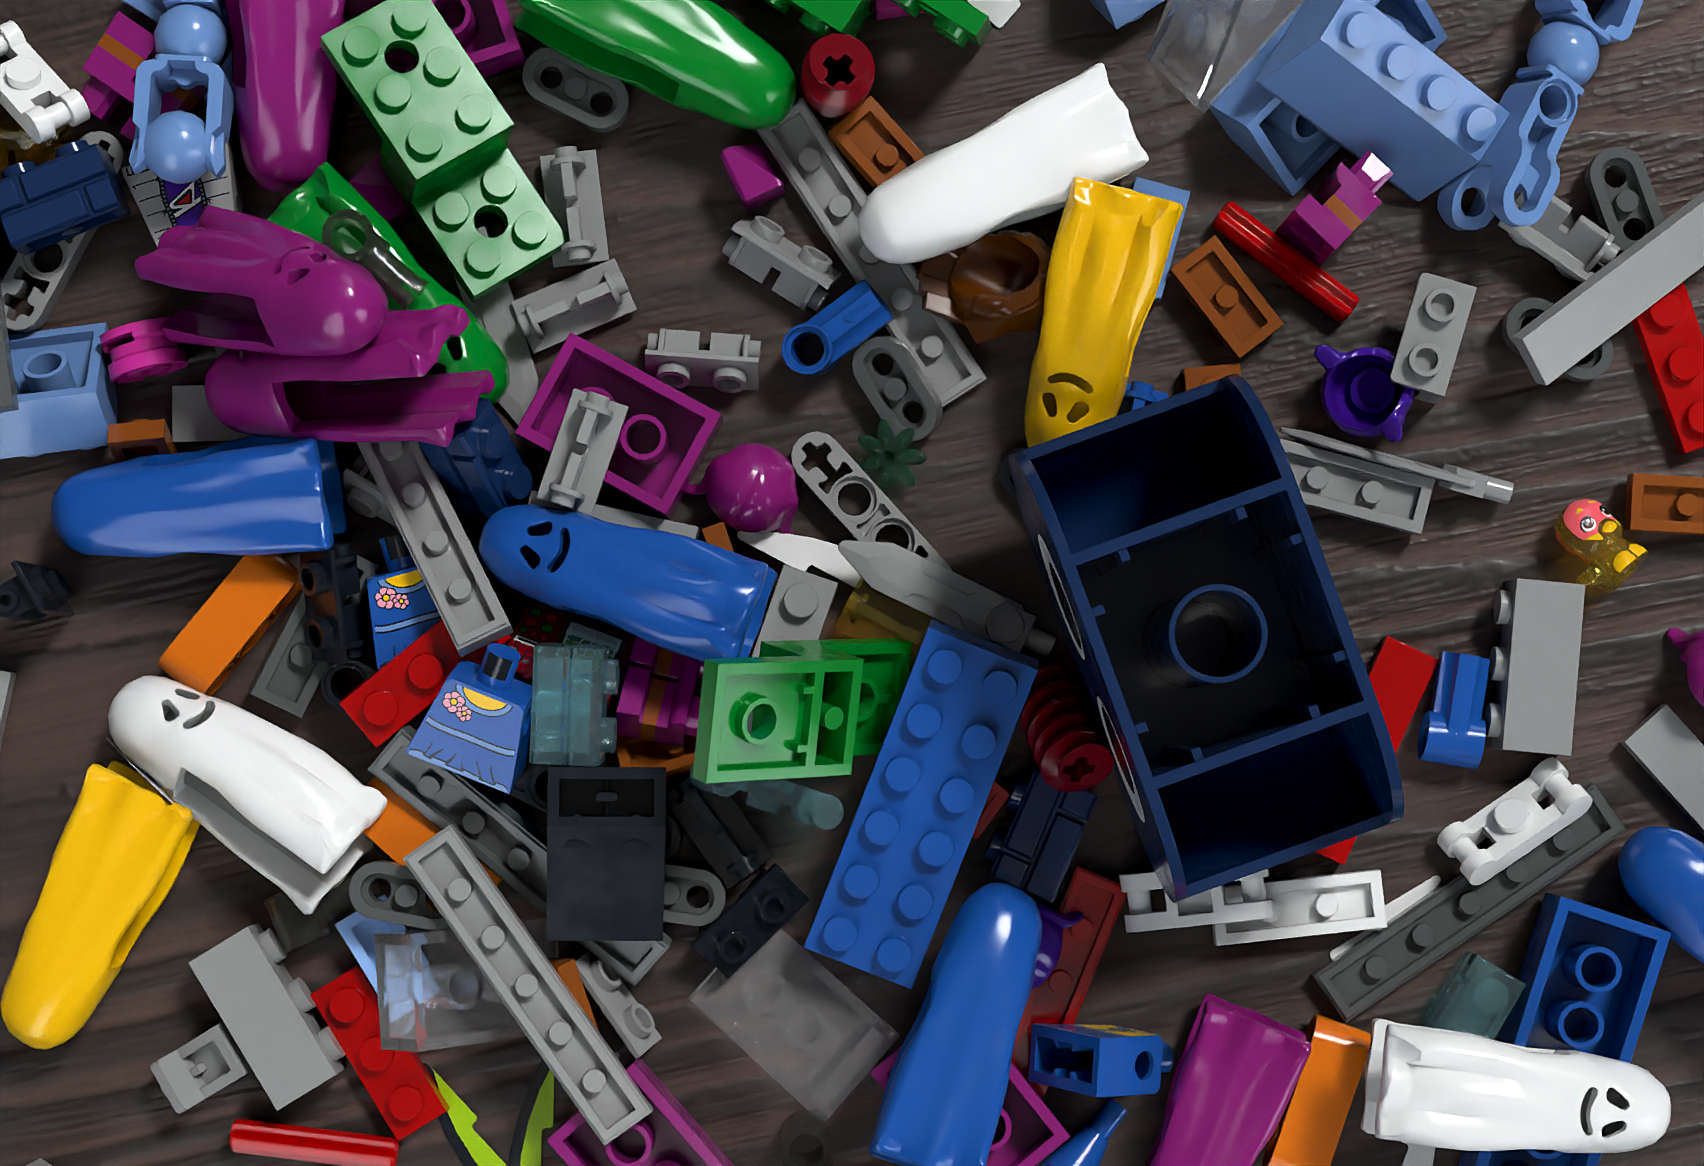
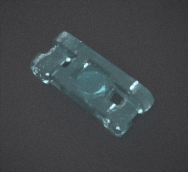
[690,763,844,830]

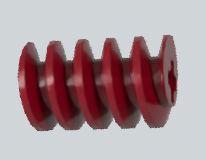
[800,33,875,118]
[1019,665,1114,792]

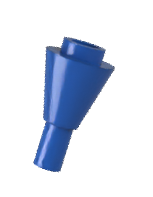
[1041,1099,1128,1166]

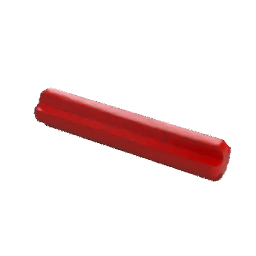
[1212,201,1359,322]
[229,1118,400,1166]

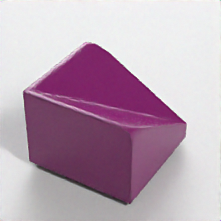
[721,144,785,211]
[348,152,412,229]

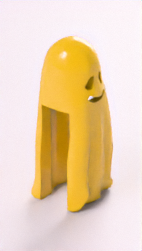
[1024,177,1183,448]
[0,760,201,1050]

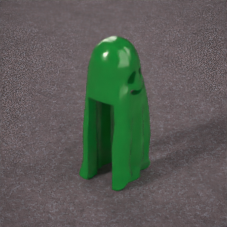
[514,0,797,129]
[267,162,510,407]

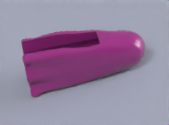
[224,0,346,193]
[135,205,388,356]
[204,304,495,447]
[1144,993,1311,1166]

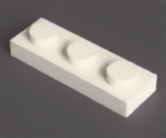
[1212,869,1387,946]

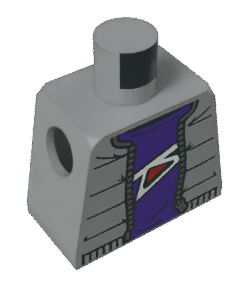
[122,141,245,247]

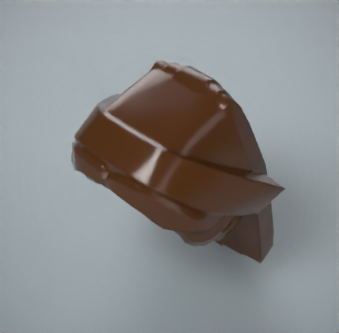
[916,230,1052,344]

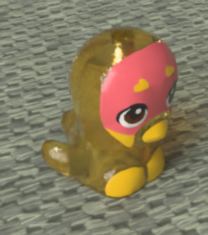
[1554,498,1648,593]

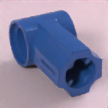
[782,279,895,375]
[1417,651,1491,770]

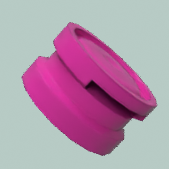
[99,317,188,384]

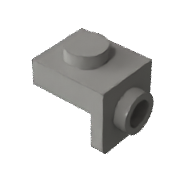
[150,1021,252,1114]

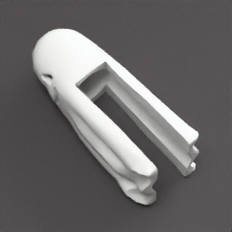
[858,63,1149,264]
[108,675,387,914]
[1360,1018,1671,1153]

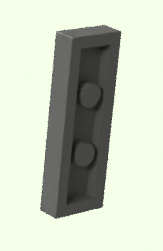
[247,552,379,718]

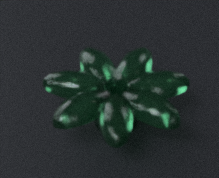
[858,419,927,491]

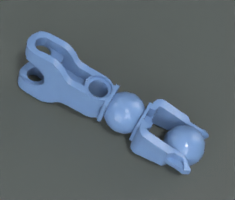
[128,0,235,185]
[1437,0,1644,231]

